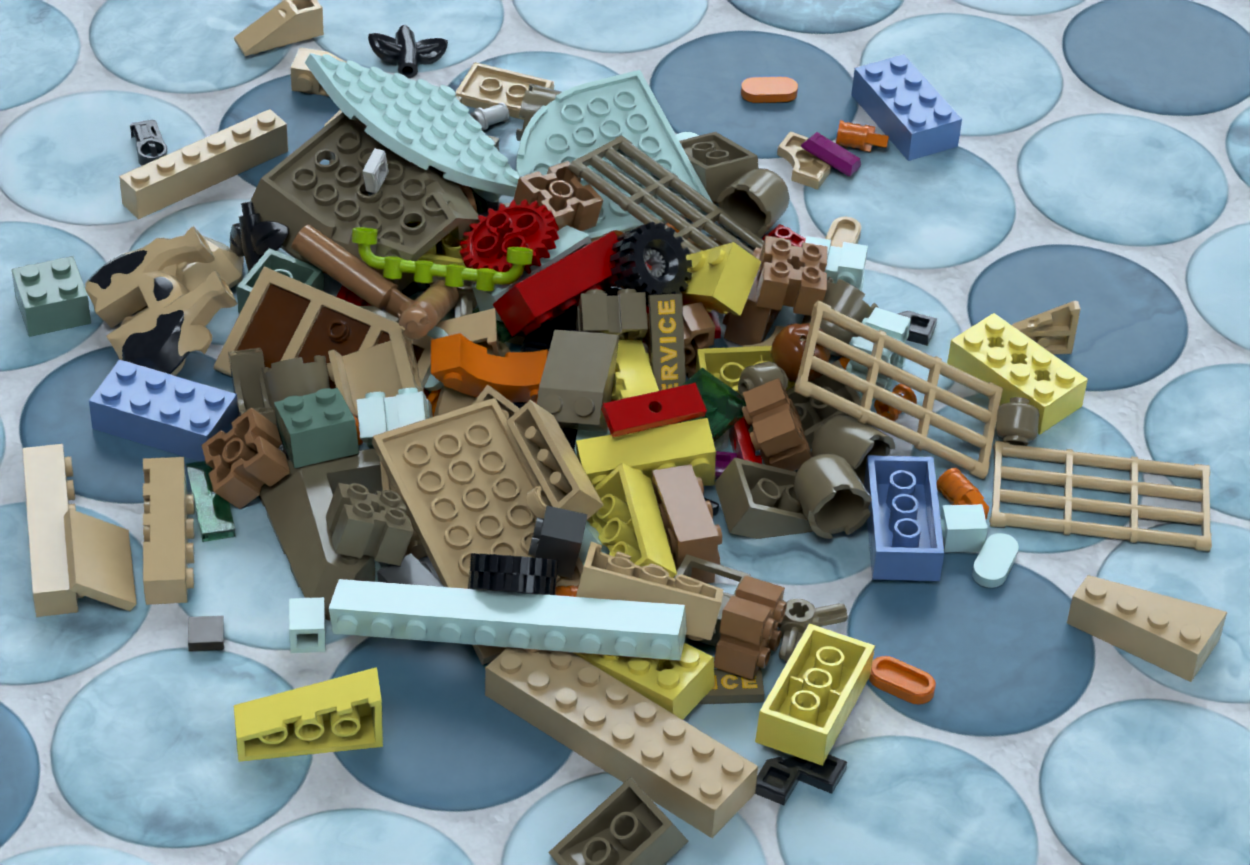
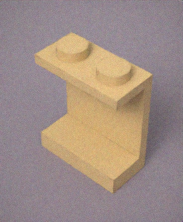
[327,328,424,418]

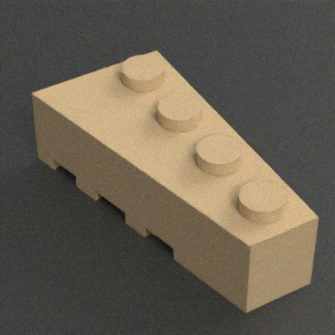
[143,457,194,605]
[576,541,724,641]
[1067,575,1227,682]

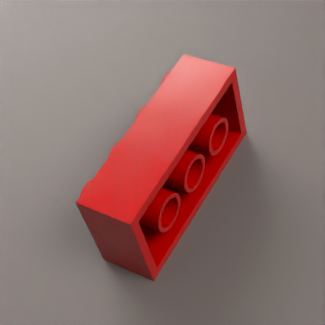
[492,231,619,337]

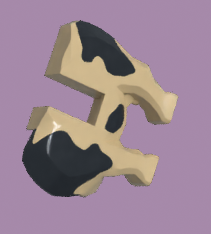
[85,226,237,376]

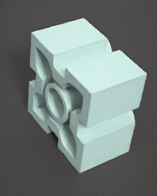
[805,236,868,291]
[845,307,911,401]
[357,388,433,449]

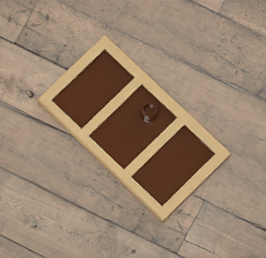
[214,267,434,422]

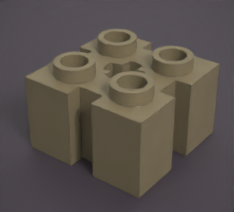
[575,289,648,343]
[325,483,414,566]

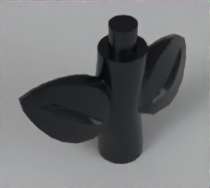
[368,25,448,79]
[229,201,289,272]

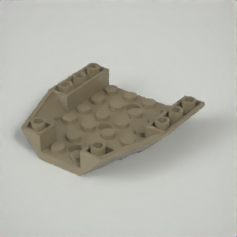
[250,112,480,292]

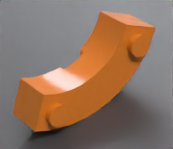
[431,333,549,404]

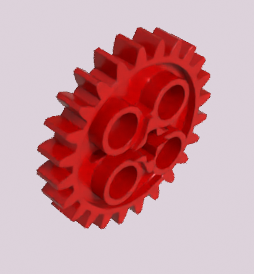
[459,199,559,274]

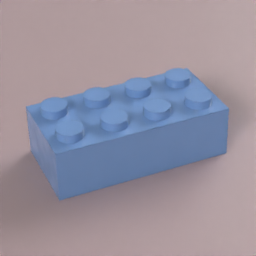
[851,54,962,161]
[89,359,238,463]
[864,455,944,581]

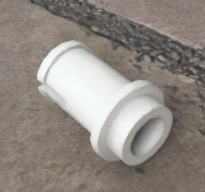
[471,103,509,131]

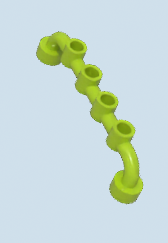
[352,227,533,291]

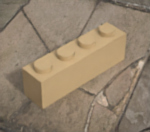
[506,400,604,520]

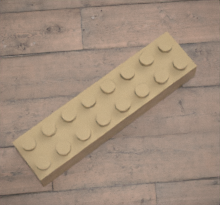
[485,647,758,838]

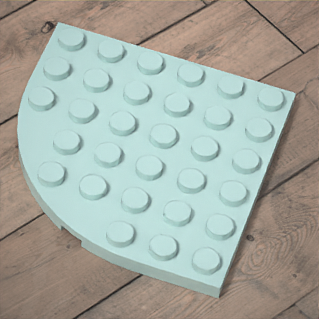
[305,53,520,197]
[516,70,713,242]

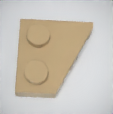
[1012,301,1080,354]

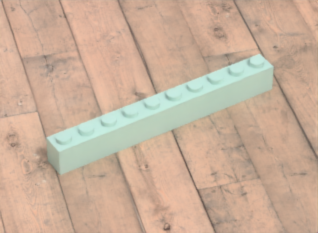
[329,579,687,661]

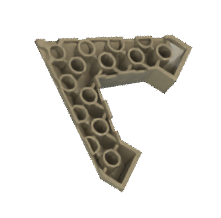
[259,448,382,621]

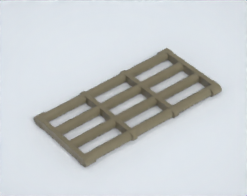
[568,135,764,255]

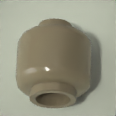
[738,361,788,398]
[996,397,1040,446]

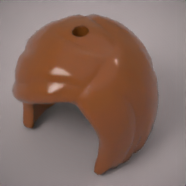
[771,323,831,382]

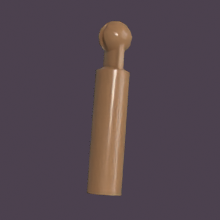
[291,224,415,319]
[399,280,459,340]

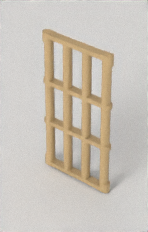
[794,300,1003,479]
[989,441,1212,552]

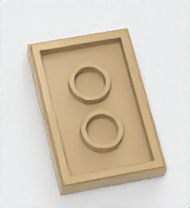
[455,62,554,120]
[63,508,137,611]

